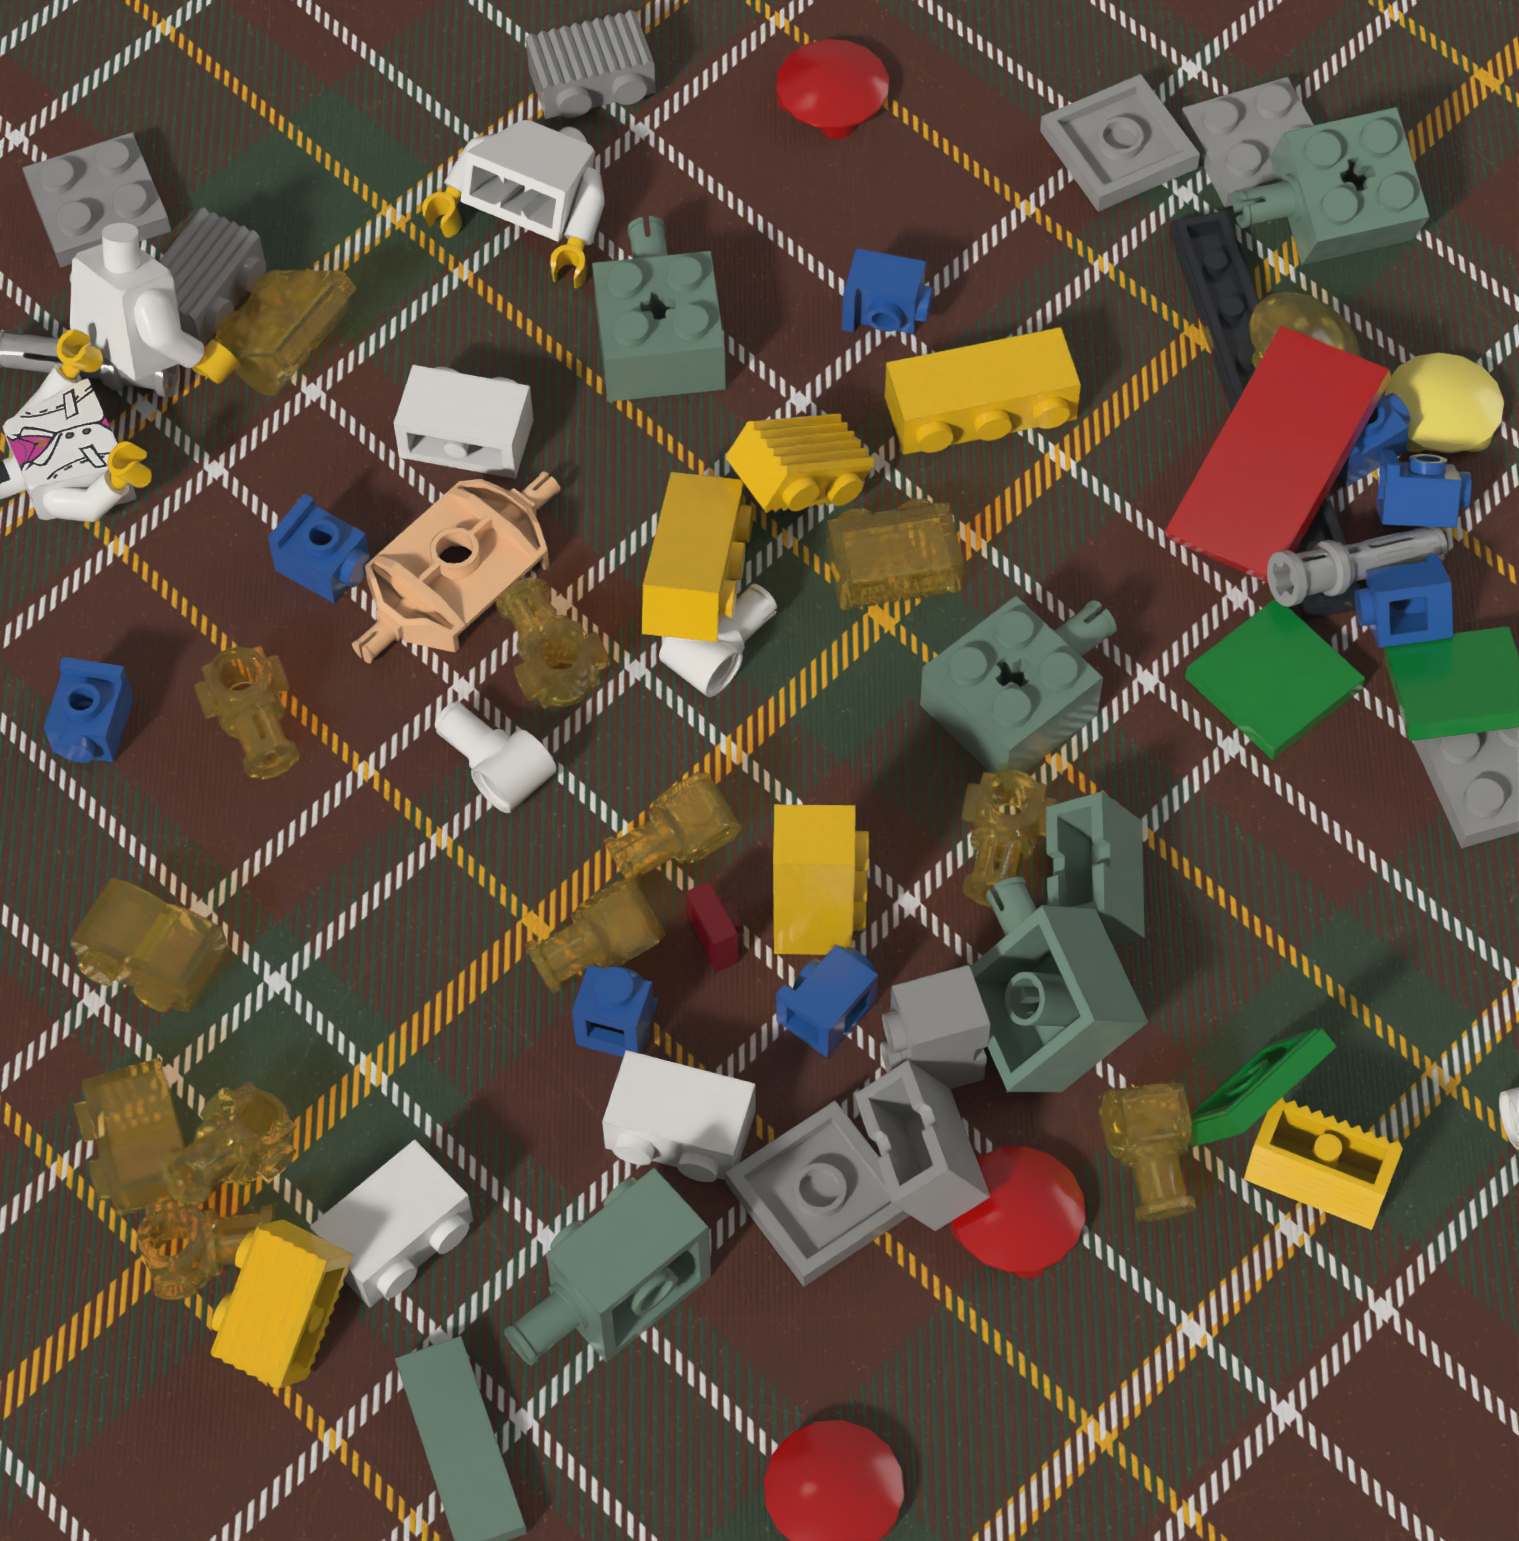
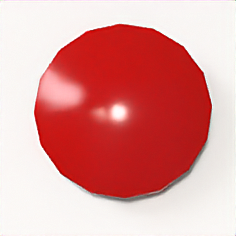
[776,39,889,139]
[951,1146,1086,1279]
[764,1420,904,1541]

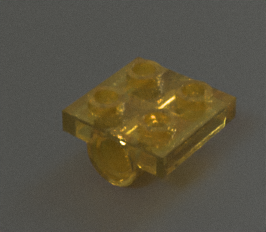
[213,270,357,396]

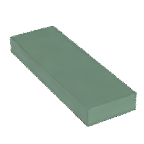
[395,1336,527,1541]

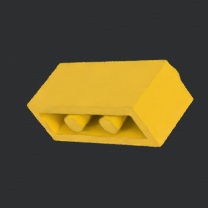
[885,327,1081,455]
[642,472,754,642]
[773,804,869,955]

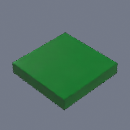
[1185,599,1365,760]
[1384,626,1519,741]
[1177,1028,1337,1147]

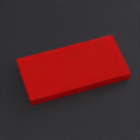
[1165,326,1392,583]

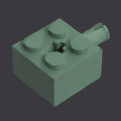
[1232,107,1430,265]
[592,216,726,402]
[920,596,1117,788]
[970,876,1148,1093]
[504,1168,711,1366]

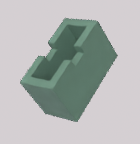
[1046,792,1145,946]

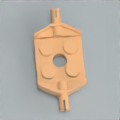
[352,471,560,663]

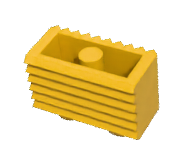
[726,414,874,513]
[1244,1097,1403,1230]
[210,1219,353,1388]

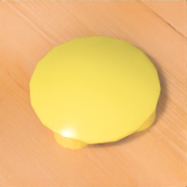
[1384,353,1504,454]

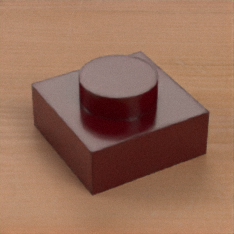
[685,881,744,973]

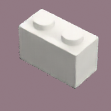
[393,365,533,479]
[602,1050,756,1182]
[310,1140,473,1308]

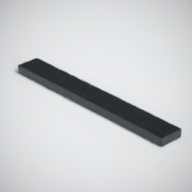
[1169,210,1362,621]

